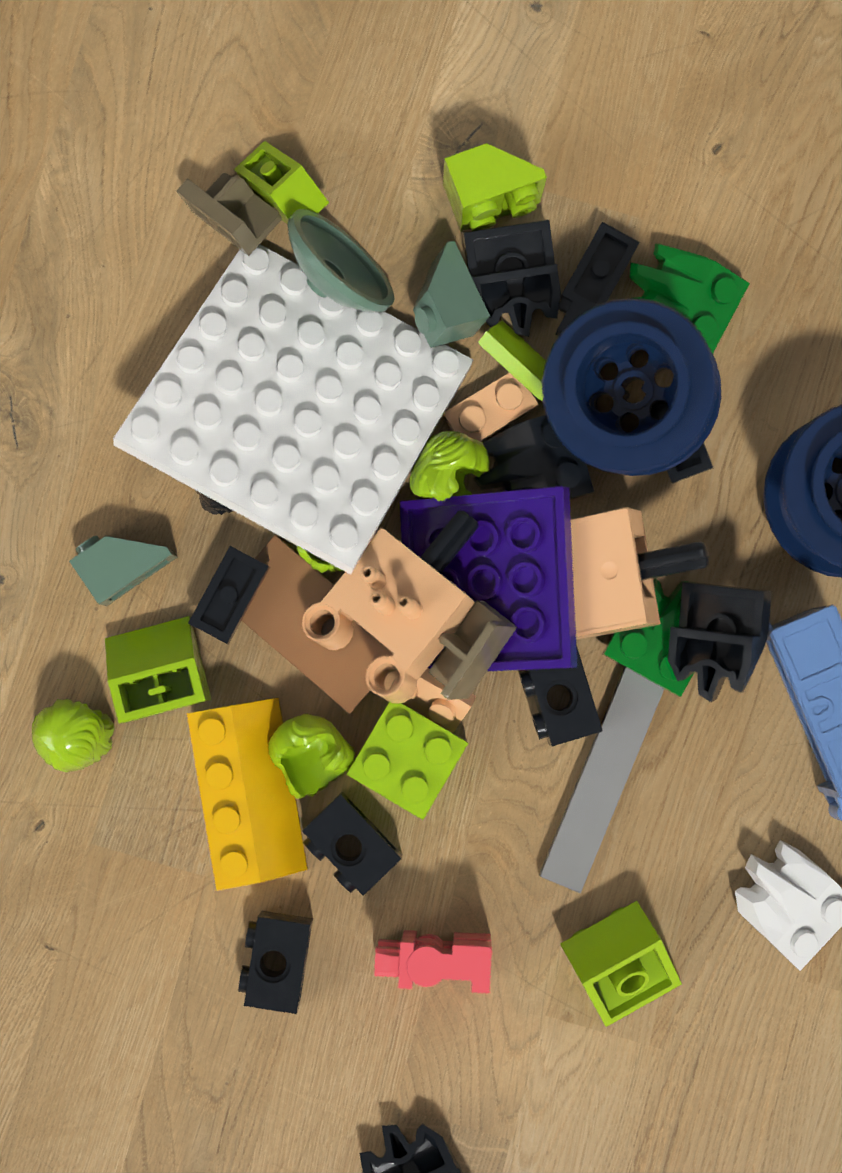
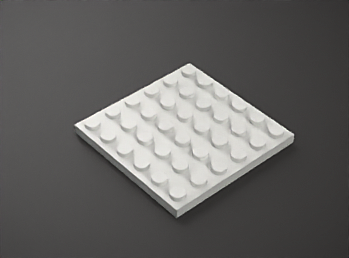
[113,244,474,574]

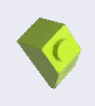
[234,141,329,225]

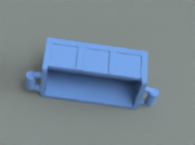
[766,605,842,821]

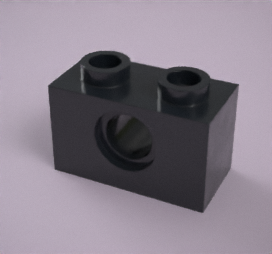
[519,648,603,746]
[302,791,402,896]
[238,911,313,1014]

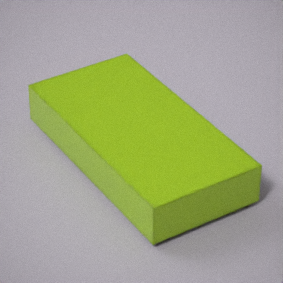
[478,320,546,401]

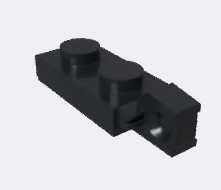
[555,222,640,337]

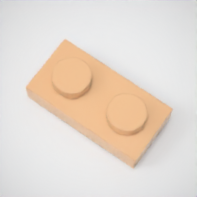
[443,373,539,442]
[384,668,476,733]

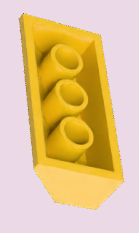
[187,698,308,891]

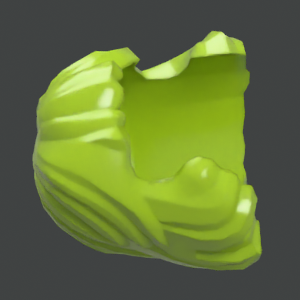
[409,431,489,501]
[32,699,115,772]
[268,714,355,799]

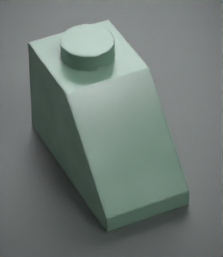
[413,241,490,348]
[69,536,178,606]

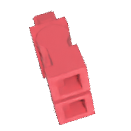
[374,930,492,994]

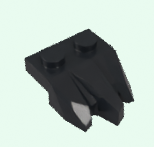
[463,220,561,337]
[472,415,594,500]
[668,582,772,702]
[360,1123,463,1173]

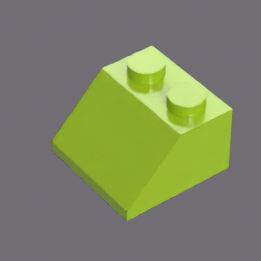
[560,901,682,1027]

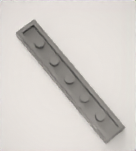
[539,667,664,894]

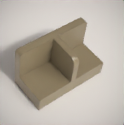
[176,173,282,256]
[429,600,517,700]

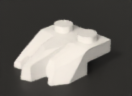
[735,840,842,971]

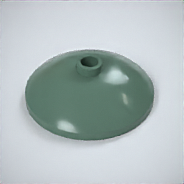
[288,209,394,312]

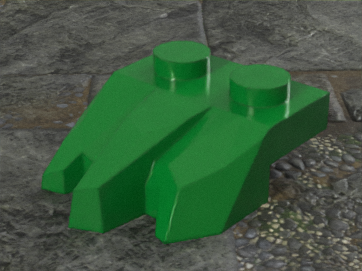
[629,243,750,354]
[602,578,696,697]

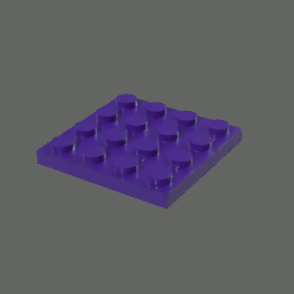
[400,486,577,672]

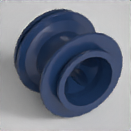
[542,298,722,476]
[763,404,842,578]

